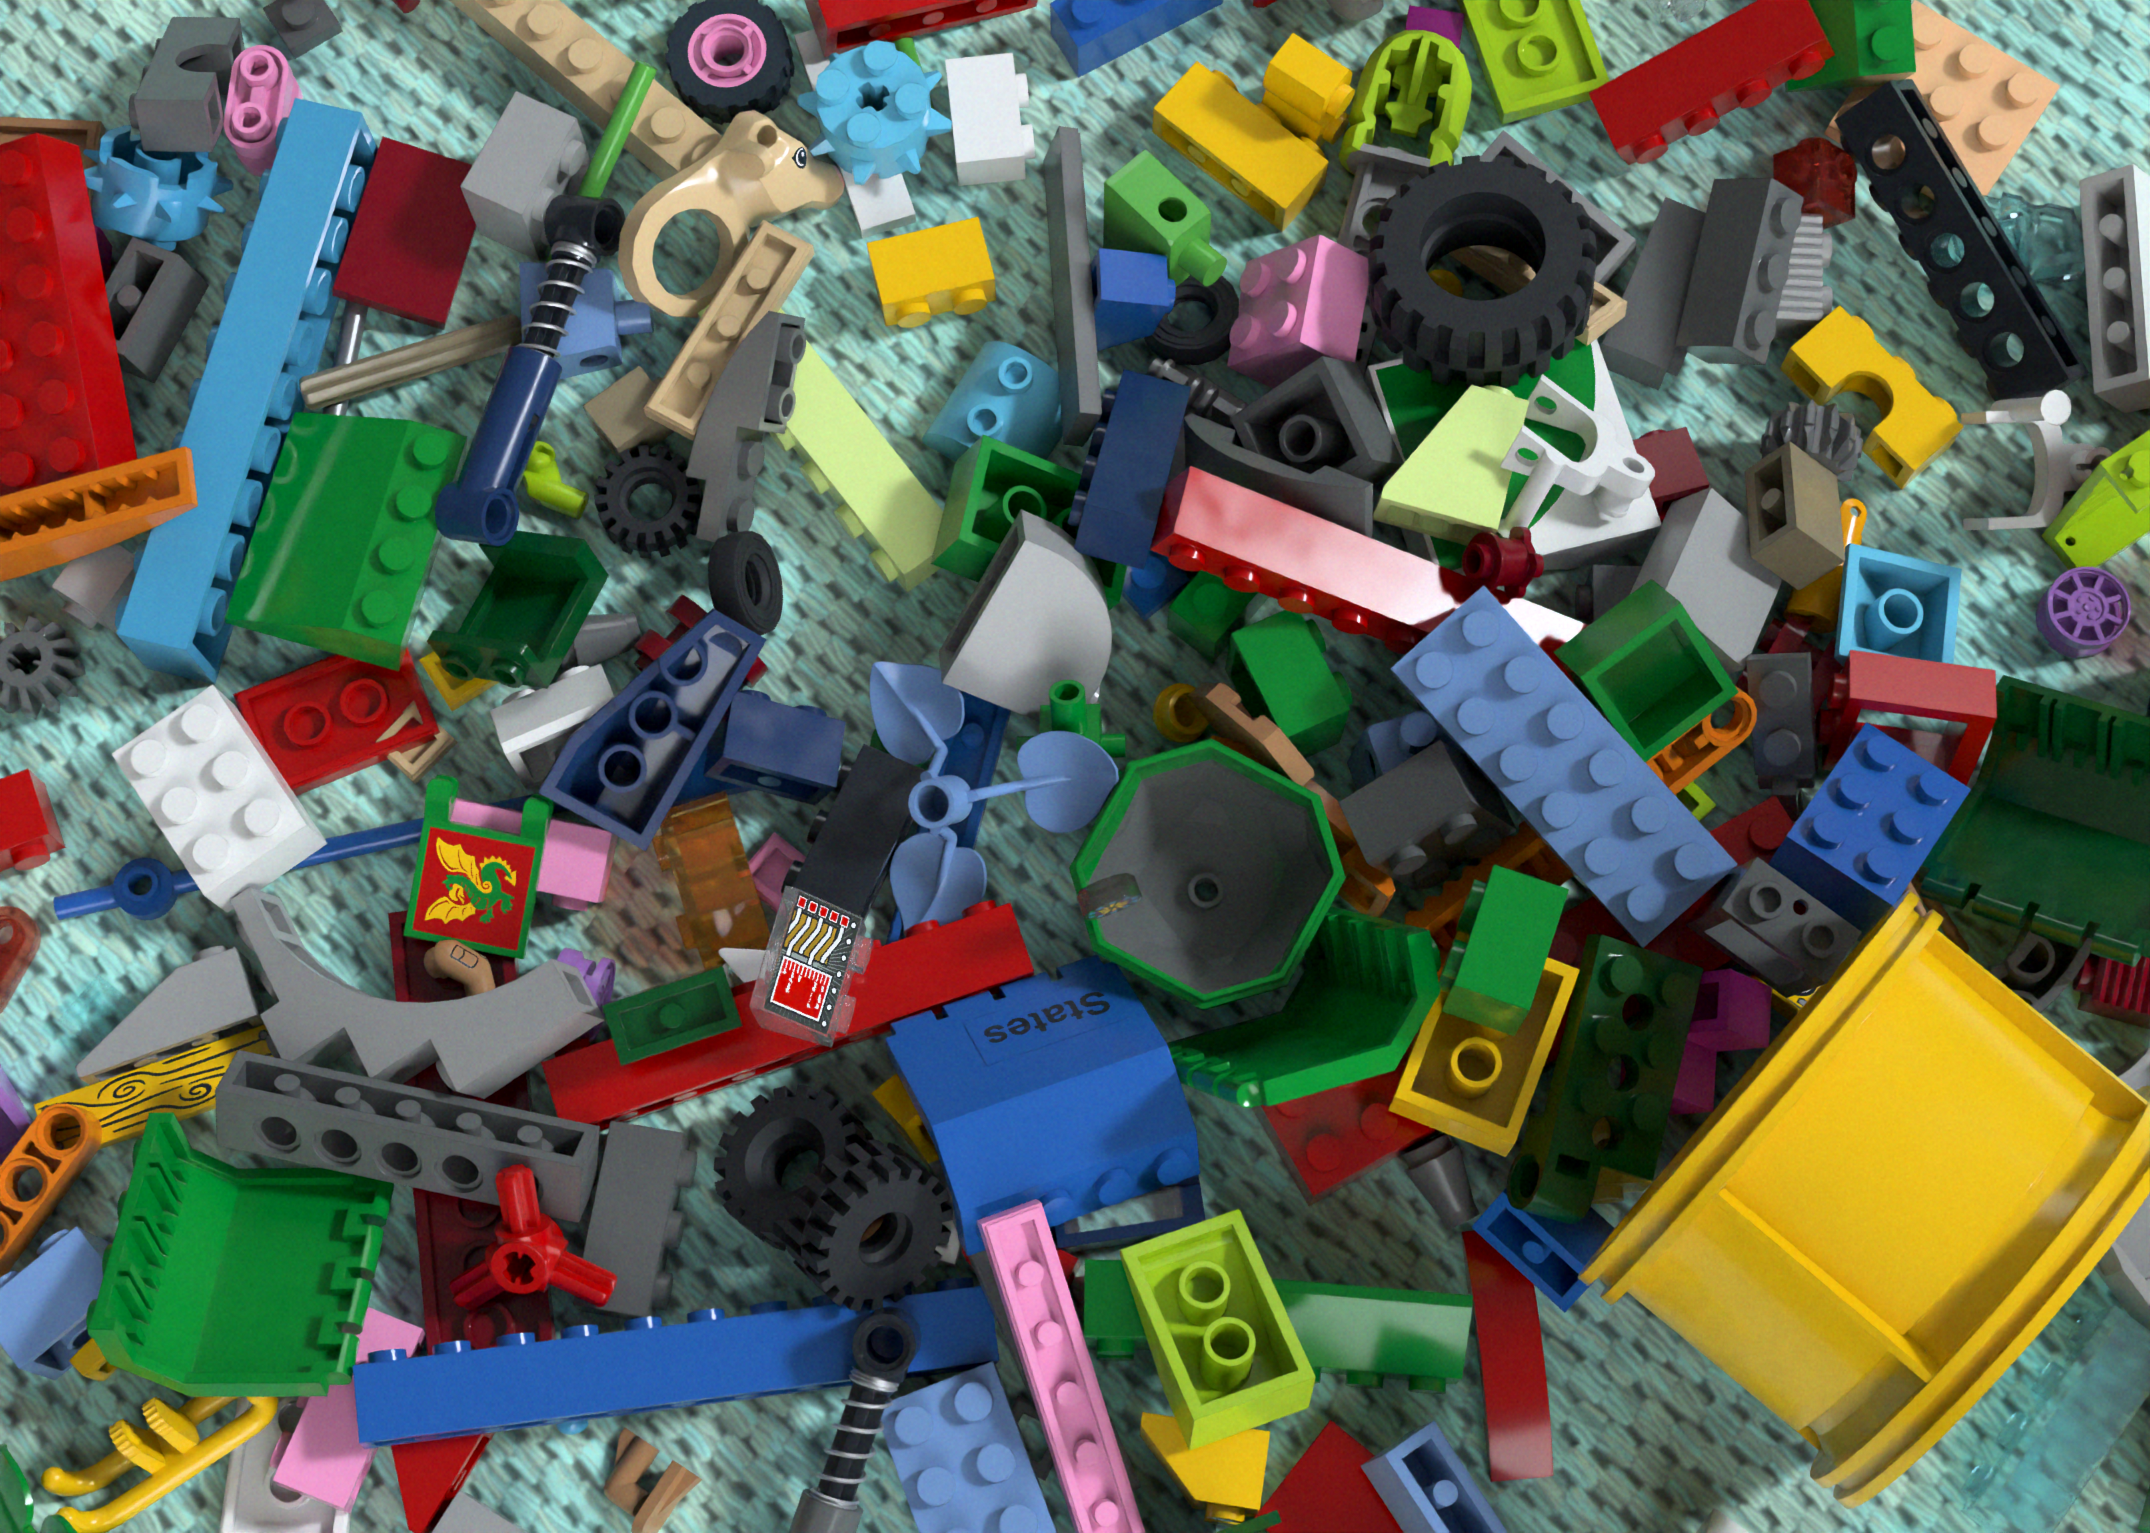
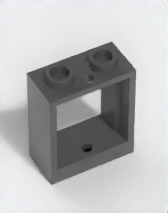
[1685,857,1862,998]

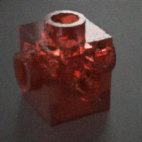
[1773,137,1858,230]

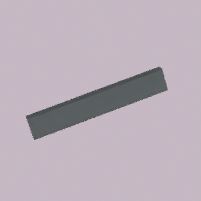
[1043,126,1102,447]

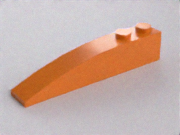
[0,446,198,582]

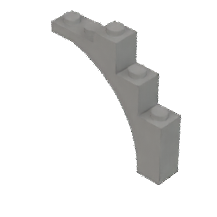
[230,887,605,1099]

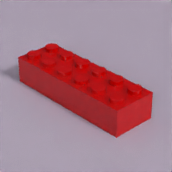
[0,132,138,497]

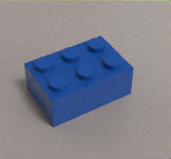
[1768,722,1971,942]

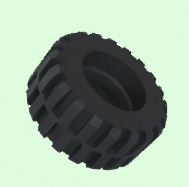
[1368,155,1597,389]

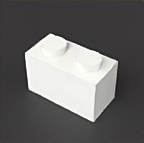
[945,53,1035,186]

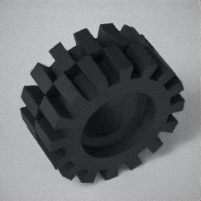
[594,445,703,559]

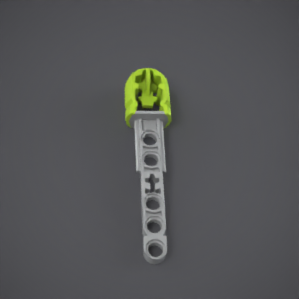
[1337,30,1472,377]

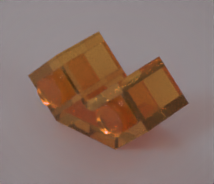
[652,791,774,969]

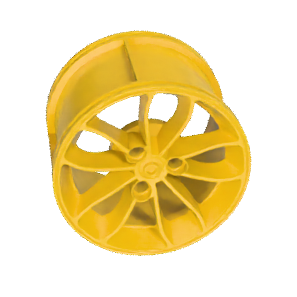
[1577,890,2150,1509]

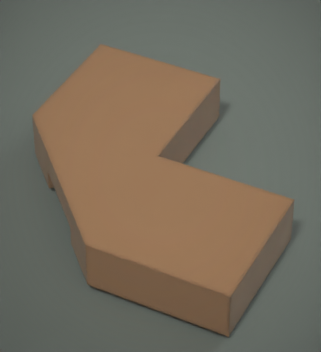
[1187,682,1315,786]

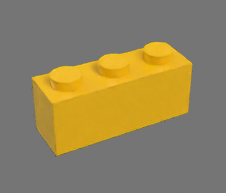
[1152,61,1329,232]

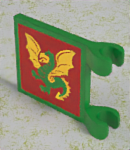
[404,774,555,959]

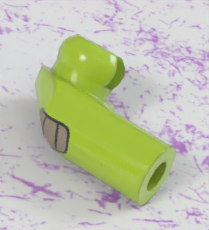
[522,441,589,520]

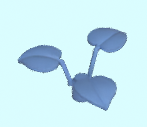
[869,661,1119,931]

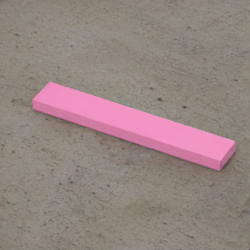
[977,1199,1145,1533]

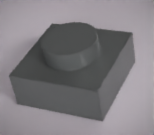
[263,0,343,59]

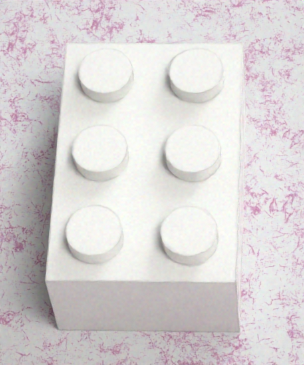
[112,685,328,913]

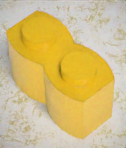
[1261,33,1355,147]

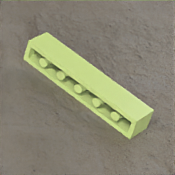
[698,305,943,592]

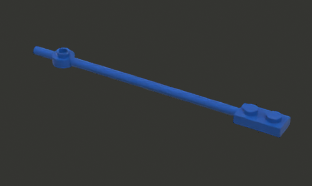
[53,742,754,921]

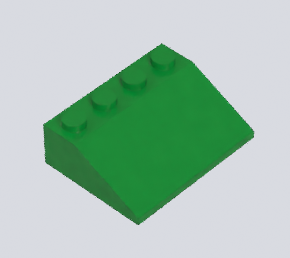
[224,412,467,671]

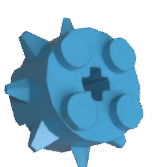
[83,125,234,251]

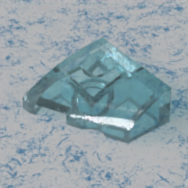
[1952,192,2085,297]

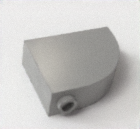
[939,510,1112,722]

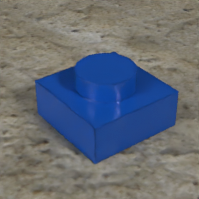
[1121,537,1190,621]

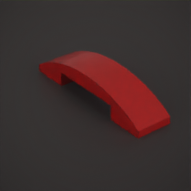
[1461,1230,1554,1482]

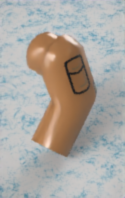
[424,940,496,997]

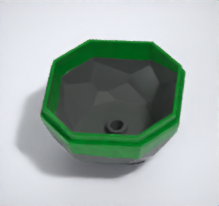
[1069,738,1346,1011]

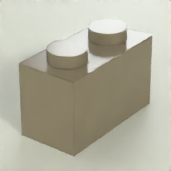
[1745,441,1845,590]

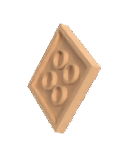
[1824,0,2060,201]

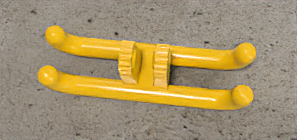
[41,1396,278,1533]

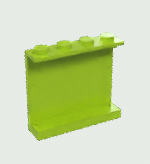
[2041,430,2150,570]

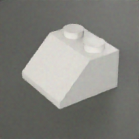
[490,664,615,790]

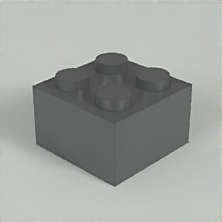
[1230,356,1404,485]
[1338,739,1517,891]

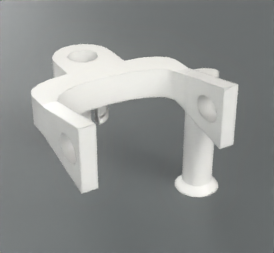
[1498,374,1655,538]
[1961,390,2113,530]

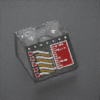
[749,885,873,1047]

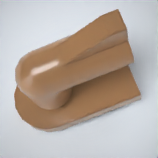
[604,1427,702,1533]

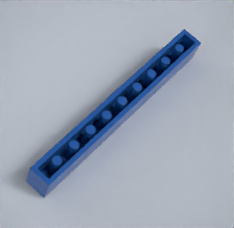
[353,1277,1000,1449]

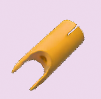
[1783,498,1867,633]

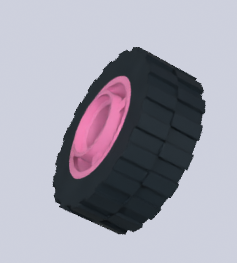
[665,0,795,125]

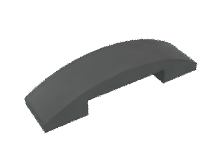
[1184,413,1373,538]

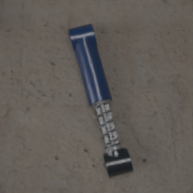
[435,194,626,547]

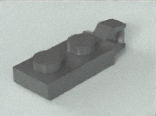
[1746,652,1819,821]

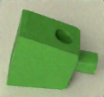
[1103,149,1227,287]

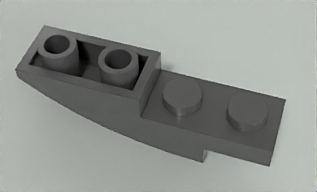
[686,311,806,542]

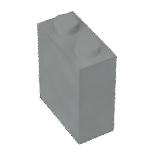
[1630,487,1783,674]

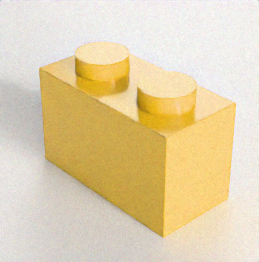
[867,217,996,328]

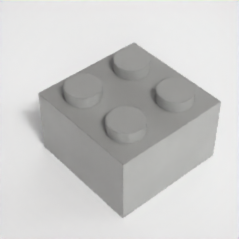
[460,91,591,261]

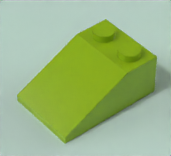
[1120,1209,1316,1451]

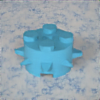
[797,40,952,185]

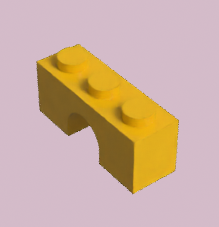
[1780,305,1964,490]

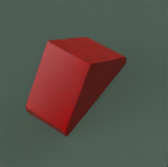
[391,1432,496,1533]

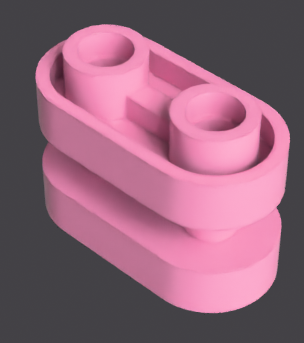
[223,45,303,177]

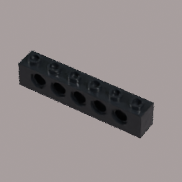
[1834,79,2089,402]

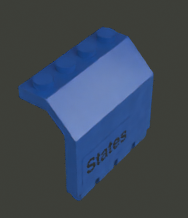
[885,954,1200,1256]

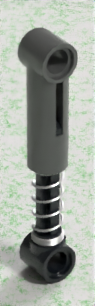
[788,1306,922,1533]

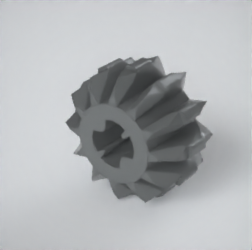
[1760,399,1863,483]
[0,616,86,720]

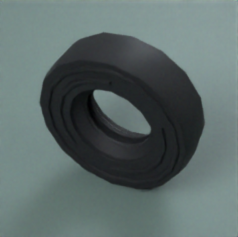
[1144,275,1239,365]
[708,531,783,636]

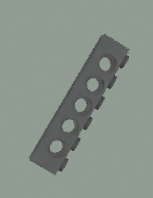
[215,1050,600,1223]

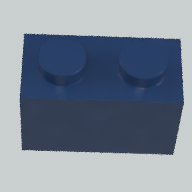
[703,690,846,806]

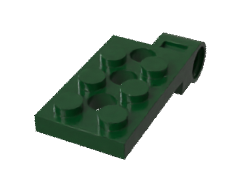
[1506,934,1704,1224]

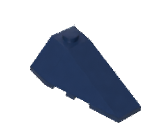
[538,609,767,851]

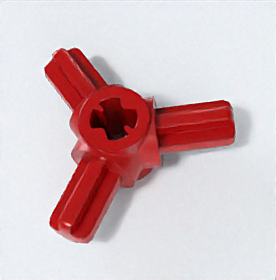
[449,1164,617,1310]

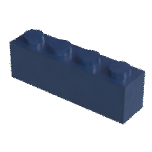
[1068,369,1191,570]

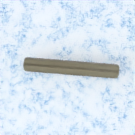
[299,314,522,410]

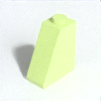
[1373,385,1529,546]

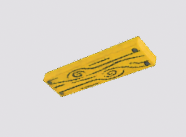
[34,1024,274,1150]

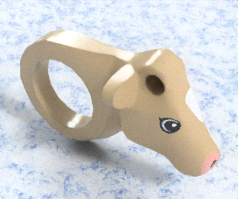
[618,110,845,318]

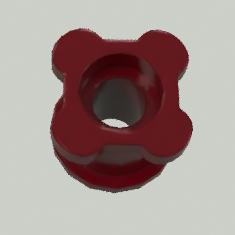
[1462,527,1544,599]

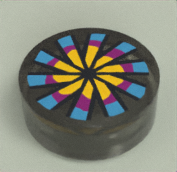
[1076,873,1143,920]

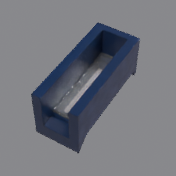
[1049,1174,1206,1253]

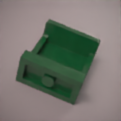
[427,530,609,689]
[602,963,743,1066]

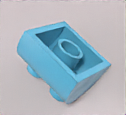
[922,341,1063,462]

